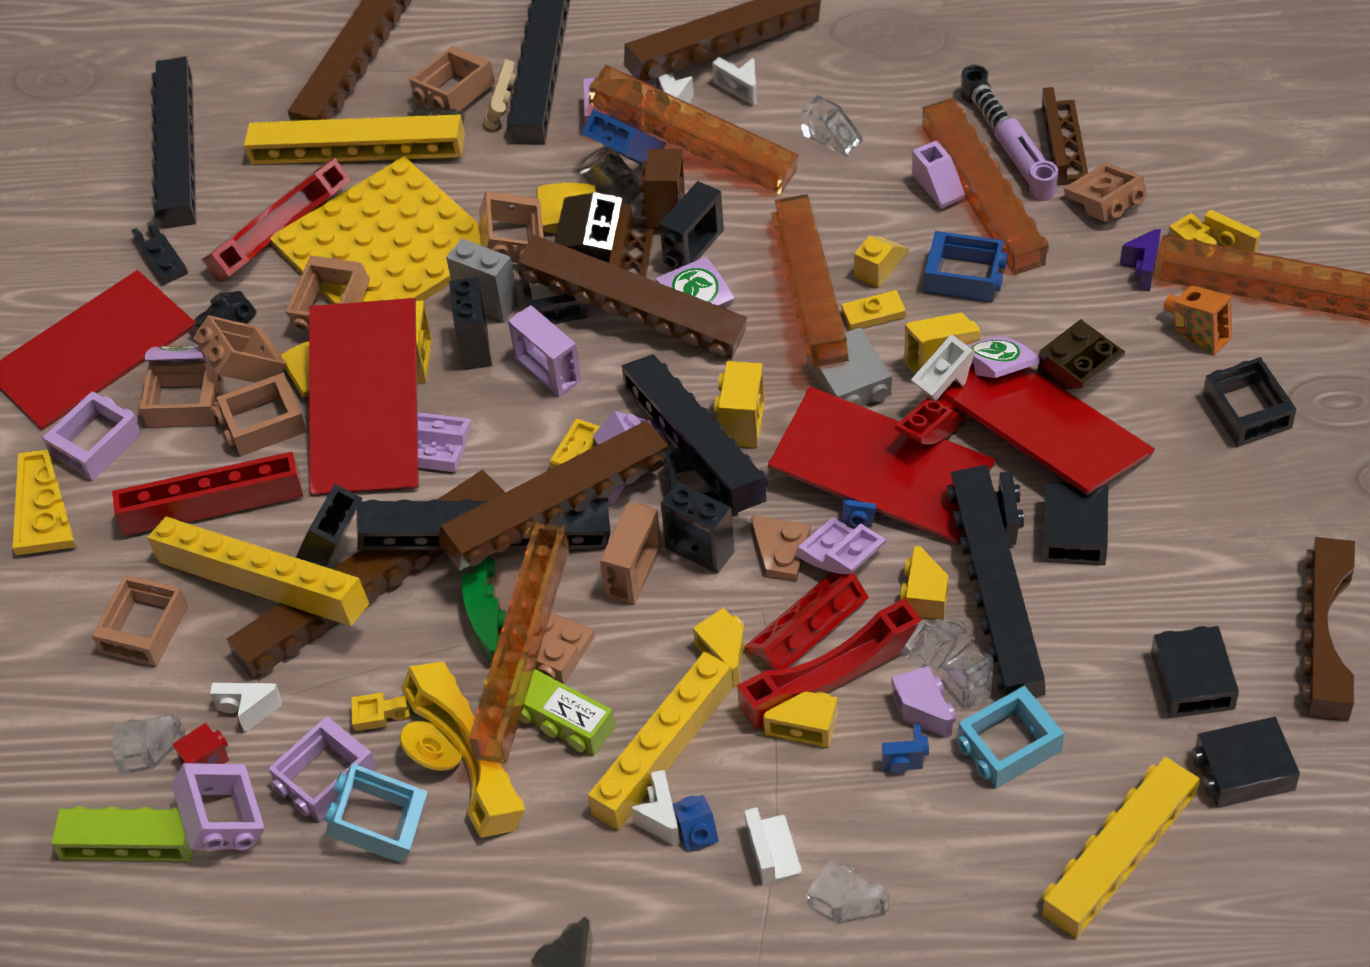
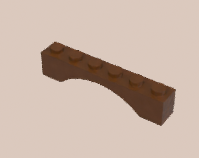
[1302,537,1355,721]

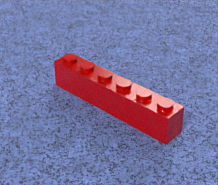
[112,451,304,536]

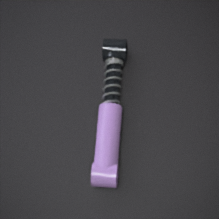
[960,65,1058,200]

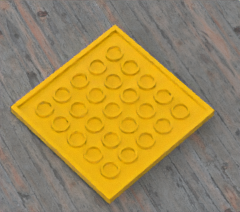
[270,156,482,304]

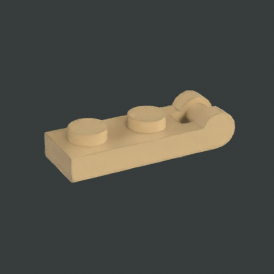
[483,58,516,130]

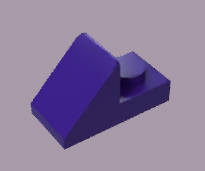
[1120,229,1161,291]

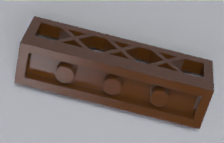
[1041,87,1088,186]
[609,204,655,278]

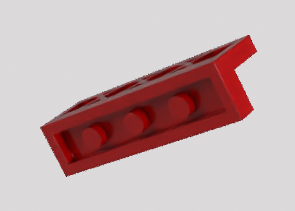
[744,572,869,670]

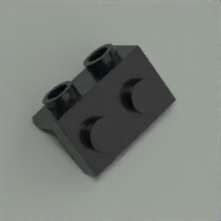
[188,291,257,339]
[995,472,1024,545]

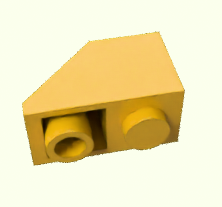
[900,546,948,620]

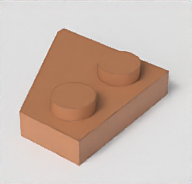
[751,515,811,582]

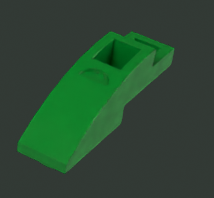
[461,556,507,668]

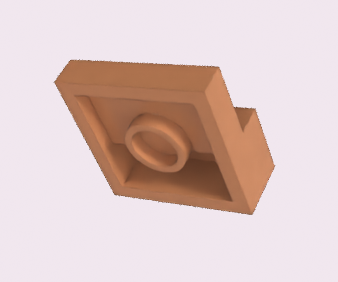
[1064,162,1147,222]
[506,607,595,685]

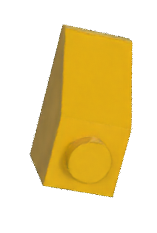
[854,236,909,288]
[693,607,745,687]
[763,691,838,748]

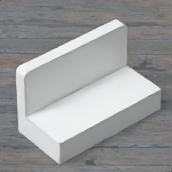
[744,807,802,886]

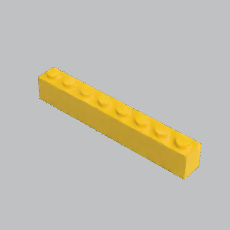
[244,114,465,165]
[147,517,369,626]

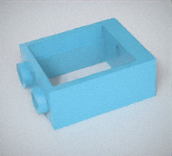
[956,686,1064,789]
[323,763,427,863]

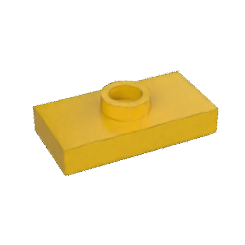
[1204,209,1261,258]
[841,290,906,331]
[549,418,601,469]

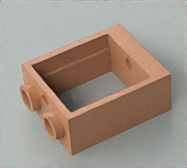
[409,45,495,115]
[479,191,544,263]
[285,255,370,331]
[193,315,287,383]
[138,362,224,427]
[215,373,307,457]
[600,502,662,605]
[92,575,188,667]

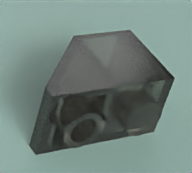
[578,147,640,205]
[531,917,593,967]

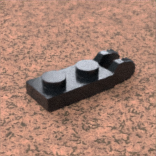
[131,221,188,285]

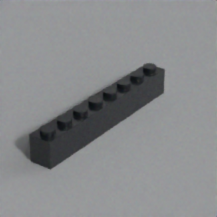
[507,0,571,145]
[151,56,197,229]
[622,354,769,514]
[946,465,1046,697]
[356,499,611,550]

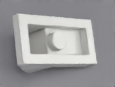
[712,57,757,106]
[655,73,694,121]
[911,334,974,401]
[210,683,282,732]
[631,770,680,846]

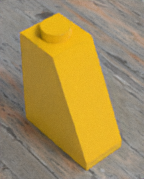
[904,312,981,375]

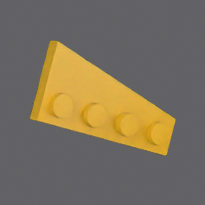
[12,449,76,555]

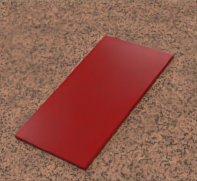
[0,270,195,431]
[309,298,419,495]
[940,363,1155,494]
[767,386,995,544]

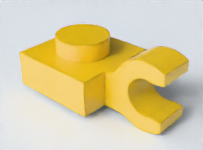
[1169,213,1217,261]
[351,692,411,731]

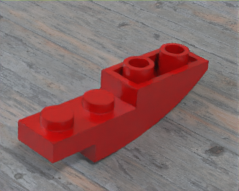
[895,396,967,444]

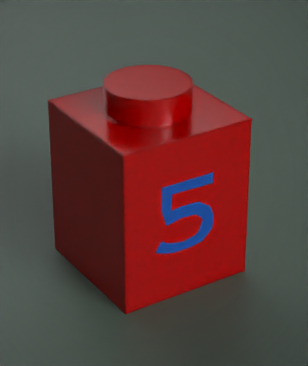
[172,722,230,765]

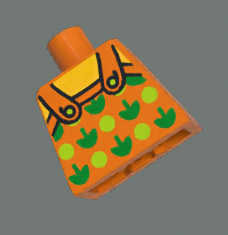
[1163,286,1232,355]

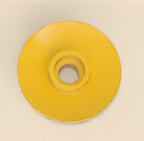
[399,721,462,771]

